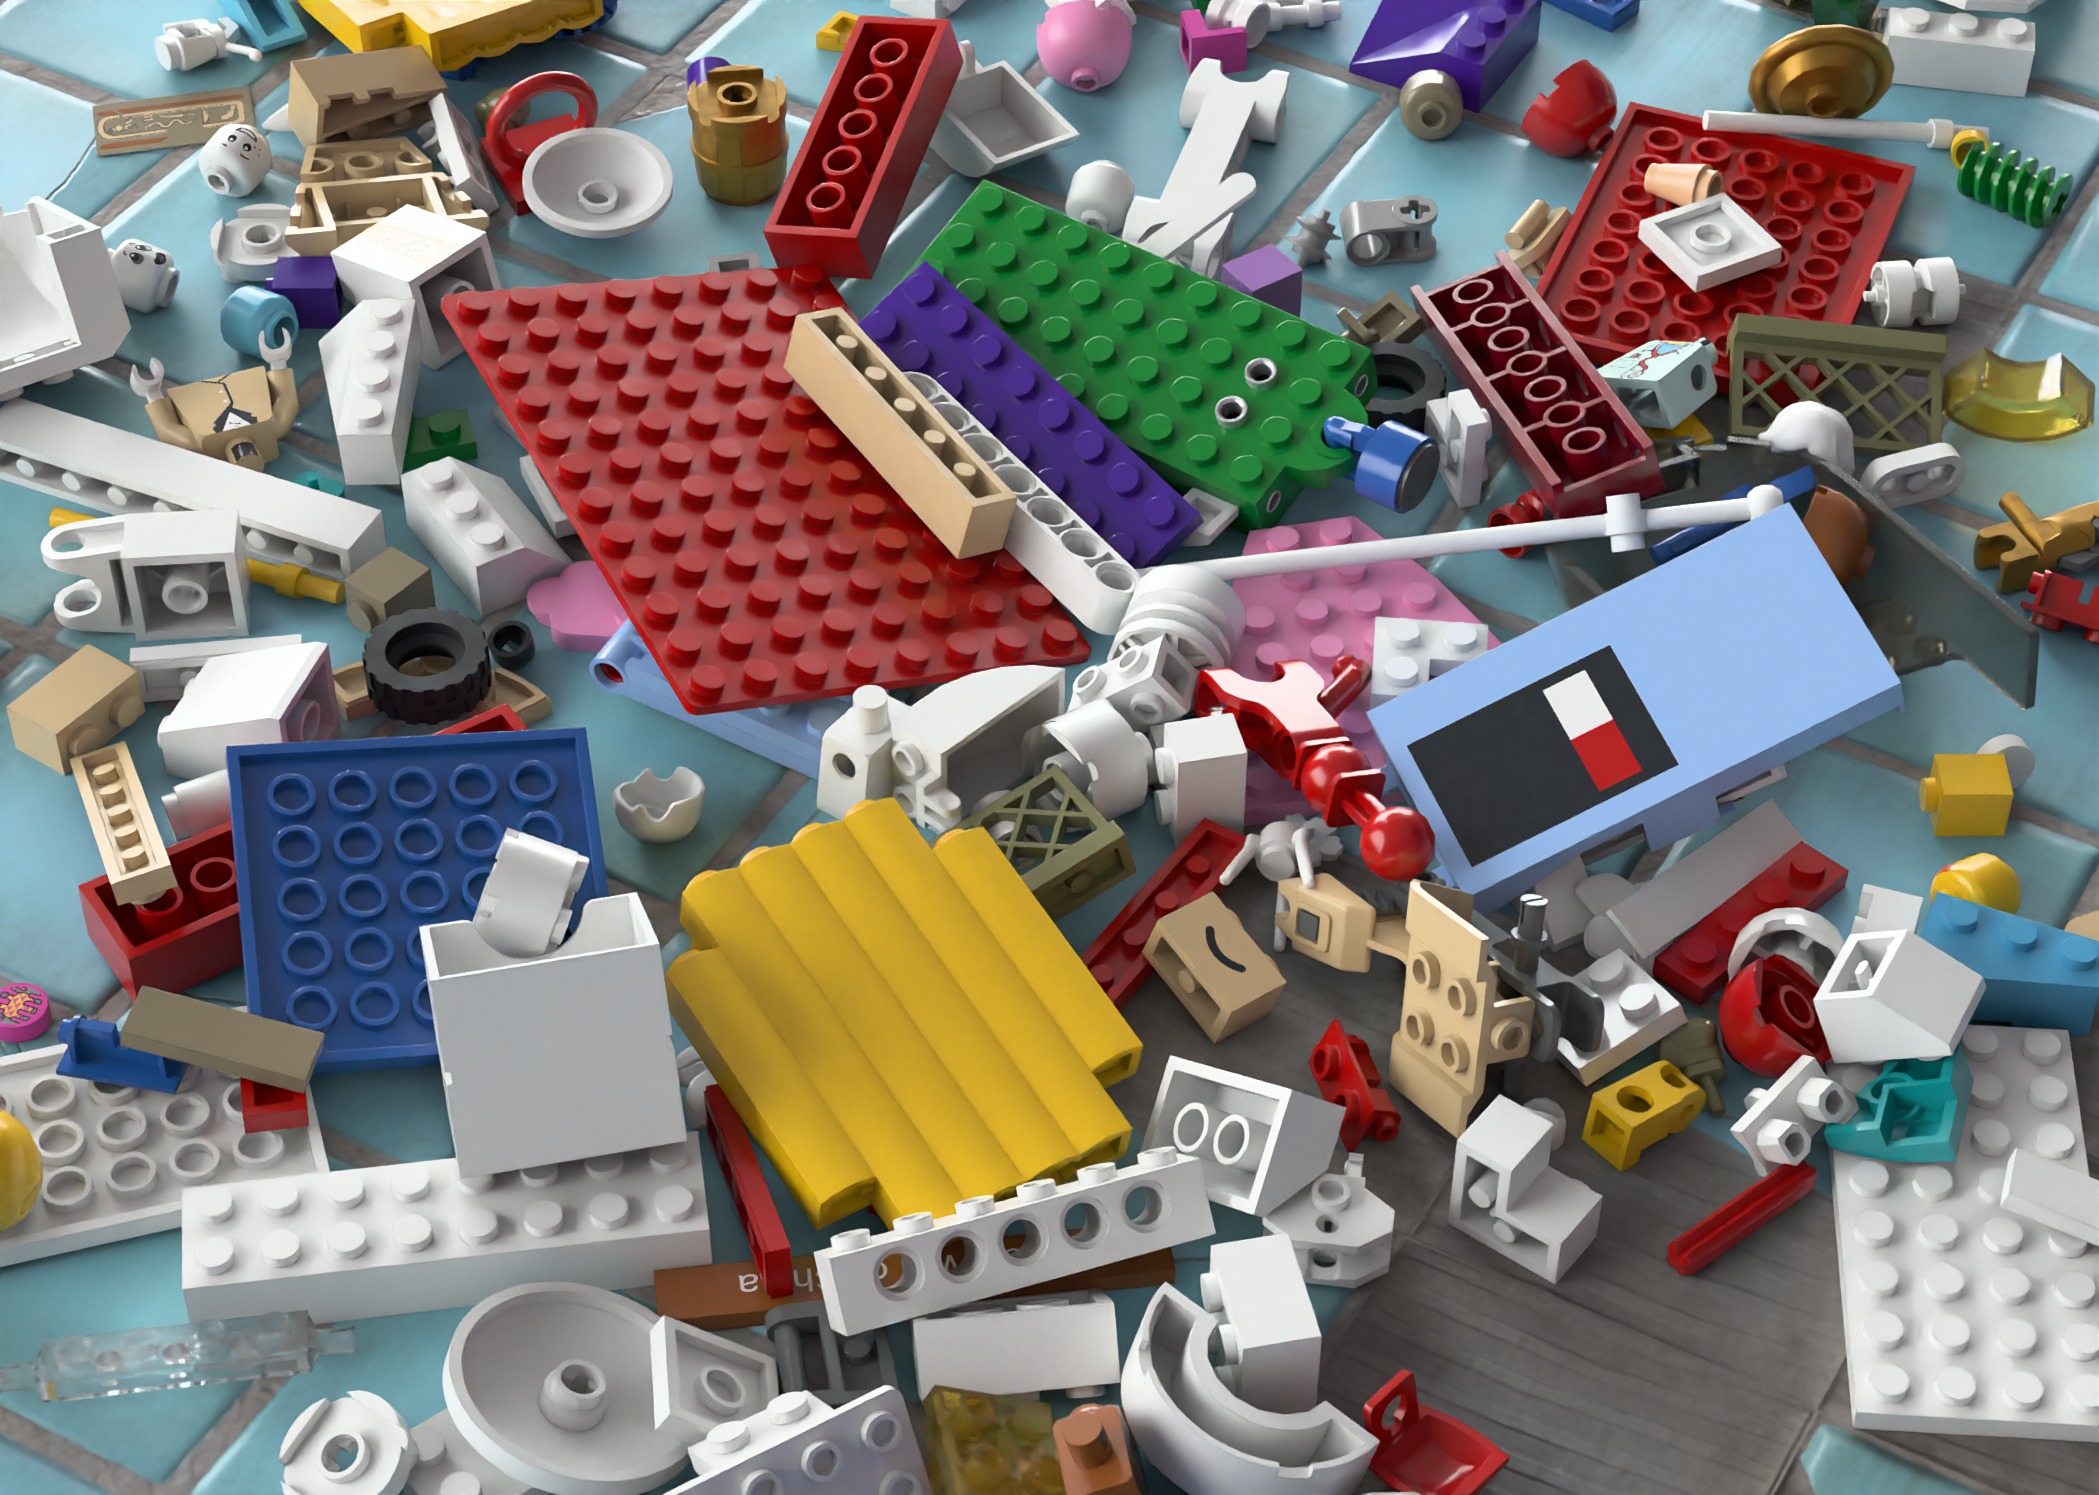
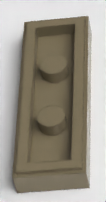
[120,985,324,1094]

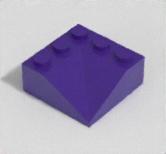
[1349,0,1542,114]

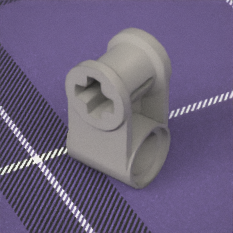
[1339,195,1438,267]

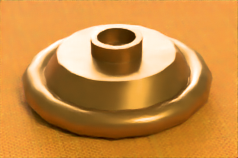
[1748,24,1895,119]

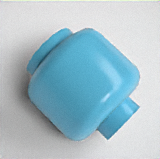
[220,286,299,359]

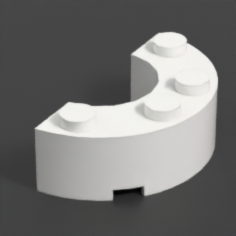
[1121,1281,1380,1495]

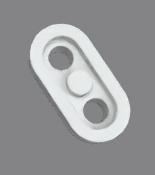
[1859,443,1966,510]

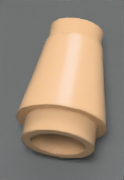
[1644,163,1723,207]

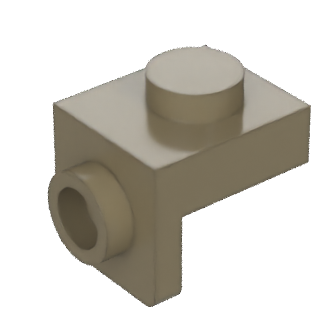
[1336,290,1428,346]

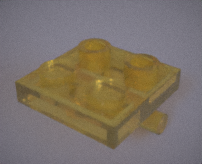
[923,1385,1066,1495]

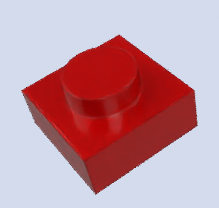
[240,1077,309,1134]

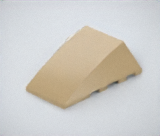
[285,136,489,257]

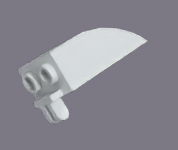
[929,40,1080,178]
[891,665,1065,835]

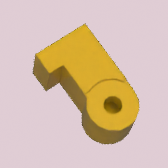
[1581,1060,1706,1172]

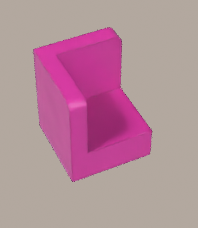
[1179,9,1247,76]

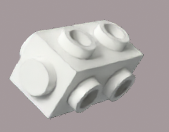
[1067,636,1199,733]

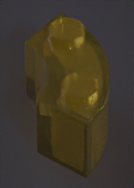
[1942,347,2095,443]

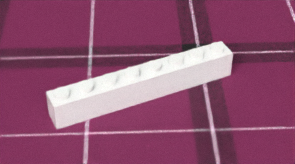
[0,397,387,583]

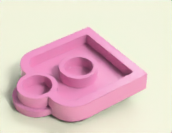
[527,560,628,652]

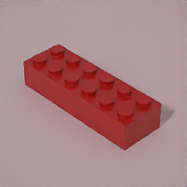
[763,15,964,280]

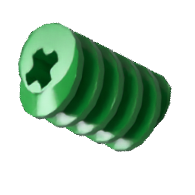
[1957,141,2073,229]

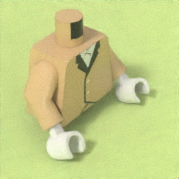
[130,328,299,473]

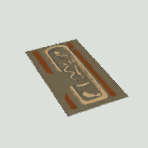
[92,86,256,157]

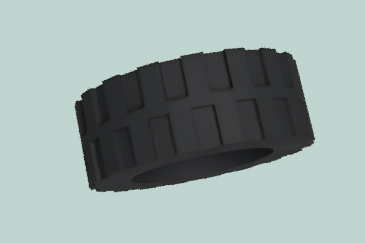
[1363,341,1447,434]
[362,607,492,725]

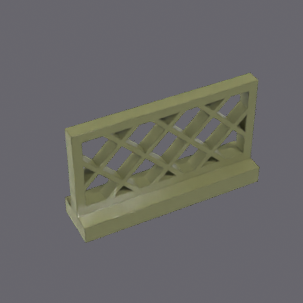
[1726,313,1947,457]
[927,764,1137,922]

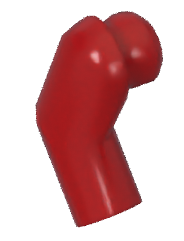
[1319,654,1372,720]

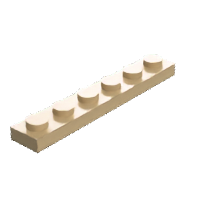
[69,741,178,906]

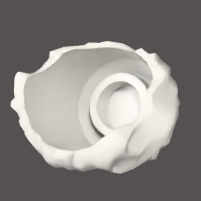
[1753,401,1856,490]

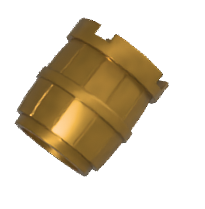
[687,65,790,207]

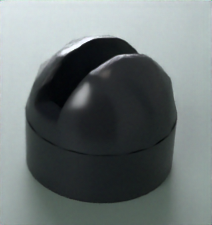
[488,621,535,671]

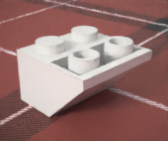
[1813,929,1986,1065]

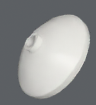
[522,127,673,239]

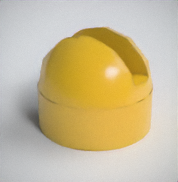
[1950,128,1990,169]

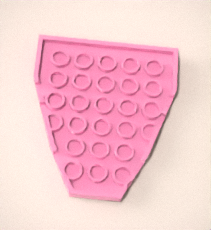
[1218,516,1503,826]

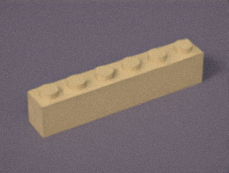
[783,307,1018,559]

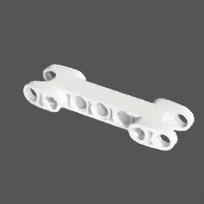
[1122,58,1289,280]

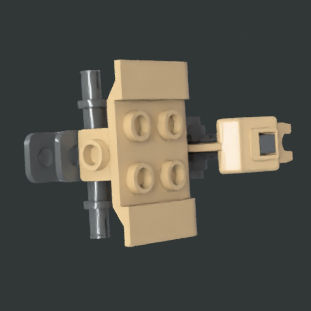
[1275,870,1605,1139]

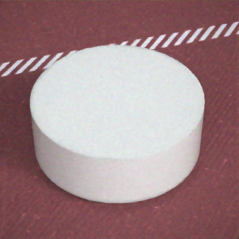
[1977,734,2035,790]

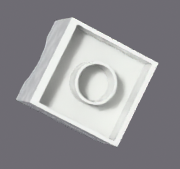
[419,892,688,1179]

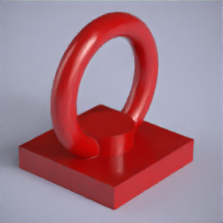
[479,71,598,216]

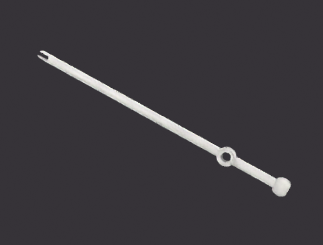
[1135,485,1784,581]

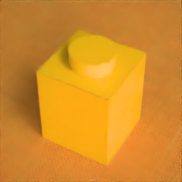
[1919,754,2014,836]

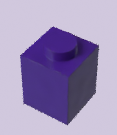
[265,257,345,329]

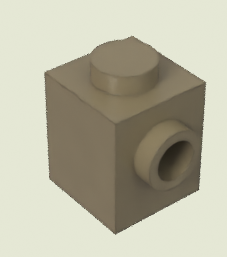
[344,546,436,634]

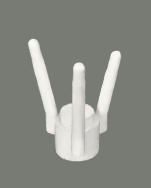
[1219,821,1315,952]

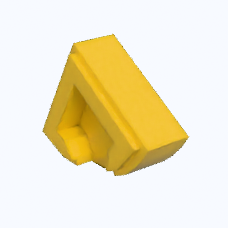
[816,10,858,51]

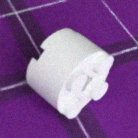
[1021,698,1153,834]
[472,828,589,958]

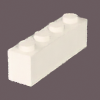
[318,298,423,485]

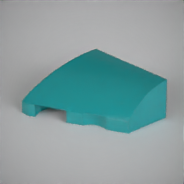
[1824,1042,1974,1162]

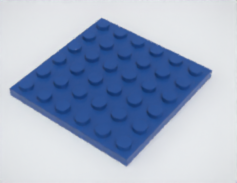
[226,727,609,1075]

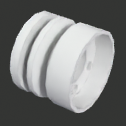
[1107,565,1246,717]

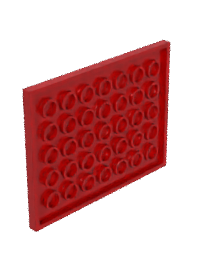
[1535,101,1916,408]

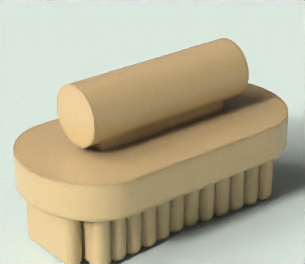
[1505,200,1572,279]

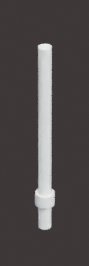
[1703,110,1989,149]

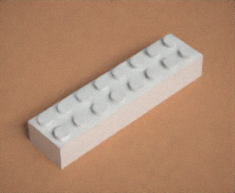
[182,1131,712,1338]

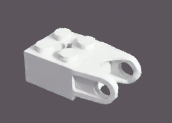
[41,508,252,642]

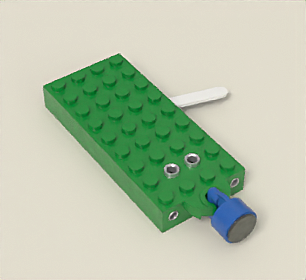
[894,173,1440,535]

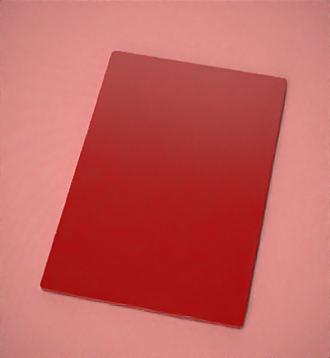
[441,264,1091,716]

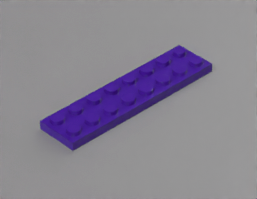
[857,260,1204,569]

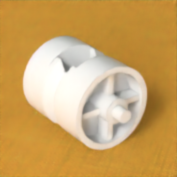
[1863,257,1966,328]

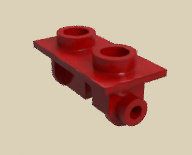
[2019,570,2099,645]
[1308,1019,1401,1153]

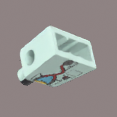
[1597,338,1718,429]

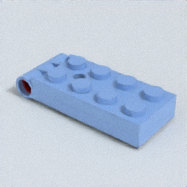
[589,617,889,781]

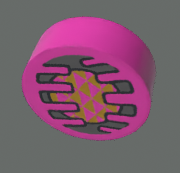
[0,983,52,1043]

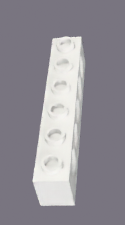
[813,1146,1216,1336]

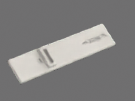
[1606,799,1808,960]

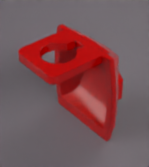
[1363,1369,1509,1495]

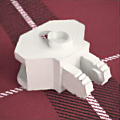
[1262,1153,1395,1288]

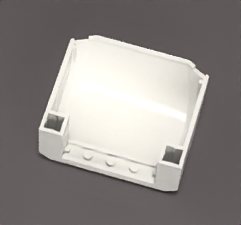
[0,196,131,401]

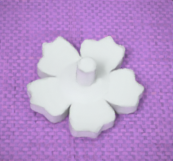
[1285,813,1343,867]

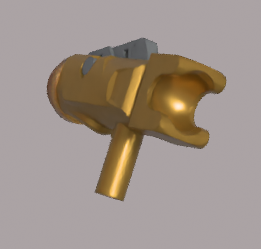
[1973,492,2099,594]

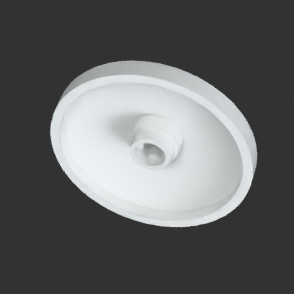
[442,1281,692,1495]

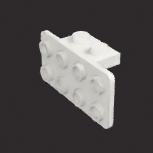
[663,1385,932,1495]

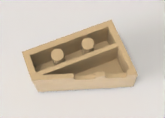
[288,45,448,150]

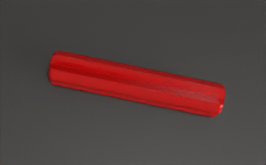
[1666,1159,1817,1276]

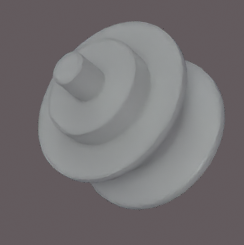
[1286,209,1342,268]

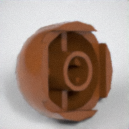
[1802,484,1876,589]

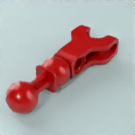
[1193,659,1435,882]

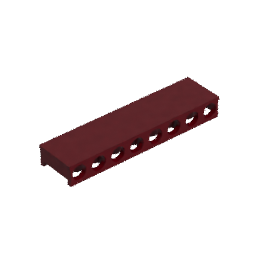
[1409,249,1666,520]

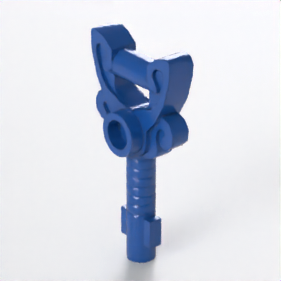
[1649,465,1817,566]

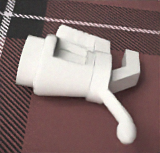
[154,17,262,71]

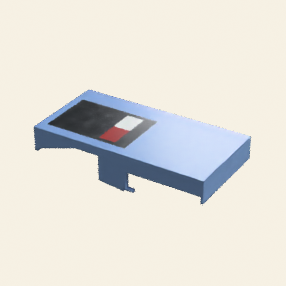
[1366,502,1906,918]

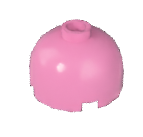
[1036,0,1132,92]

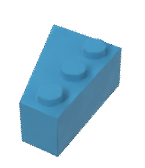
[1919,892,2099,1037]

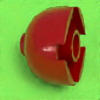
[1521,59,1618,158]
[1718,954,1832,1080]

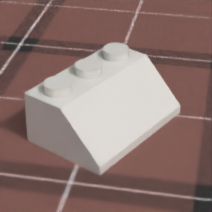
[1882,7,2035,98]
[401,456,574,616]
[1136,1055,1346,1218]
[908,1288,1121,1412]

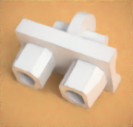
[1730,1055,1851,1177]

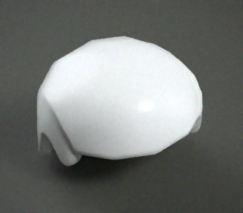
[612,766,706,843]

